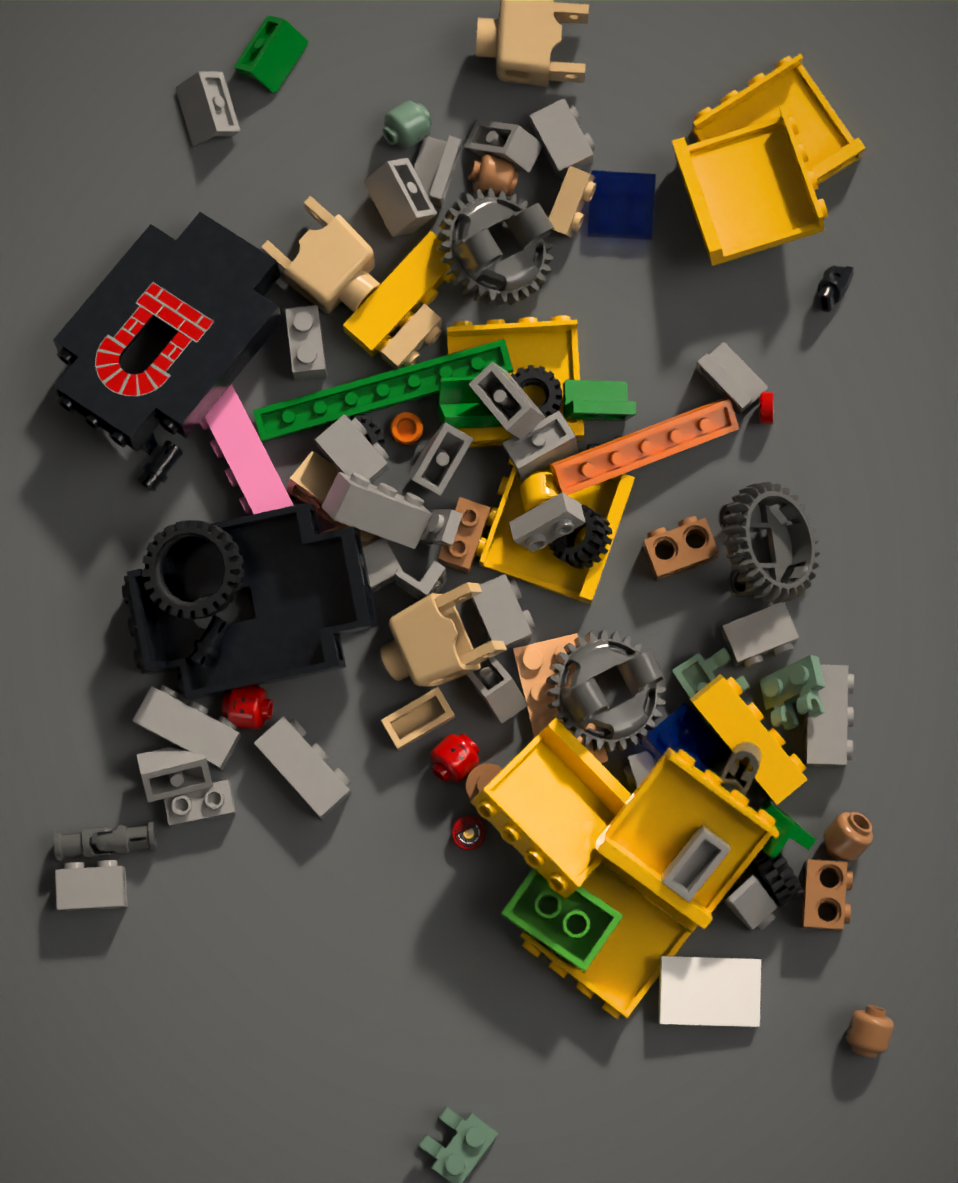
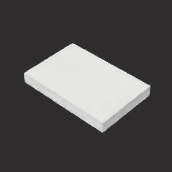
[658,956,761,1027]

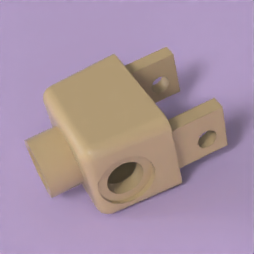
[476,0,589,87]
[261,196,380,313]
[380,582,507,686]

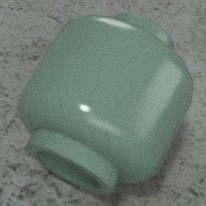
[383,101,432,149]

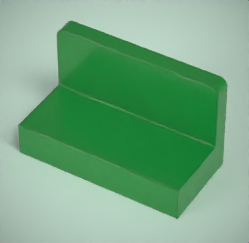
[233,15,309,93]
[436,376,502,428]
[563,380,636,421]
[757,800,817,859]

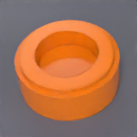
[390,412,423,446]

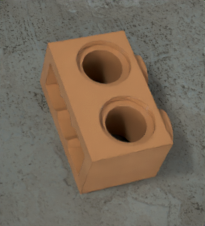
[438,497,491,575]
[642,516,719,581]
[800,859,853,931]

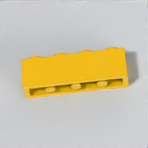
[343,231,455,357]
[689,674,808,805]

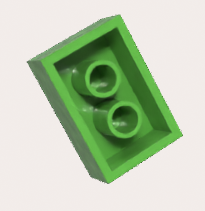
[501,868,624,973]

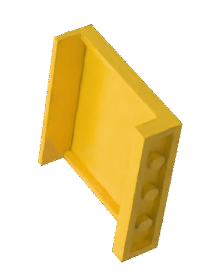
[691,53,866,185]
[672,105,828,266]
[447,315,584,448]
[475,458,635,605]
[470,718,631,899]
[595,748,779,929]
[520,858,698,1020]

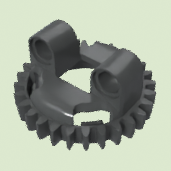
[436,188,554,307]
[718,482,820,604]
[545,630,666,753]

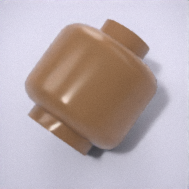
[468,154,518,197]
[823,812,873,861]
[846,1005,894,1058]

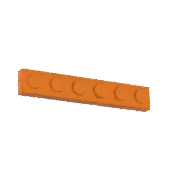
[549,397,739,495]

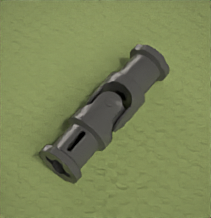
[54,821,157,862]

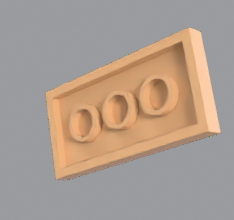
[513,633,609,764]

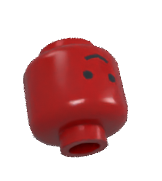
[222,686,273,730]
[430,733,479,783]

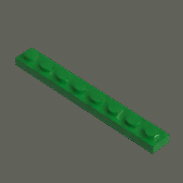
[253,339,514,443]

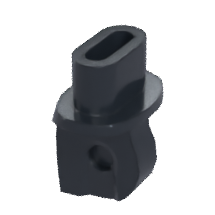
[818,266,854,312]

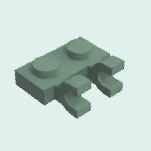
[672,647,750,726]
[759,654,825,730]
[418,1106,499,1183]

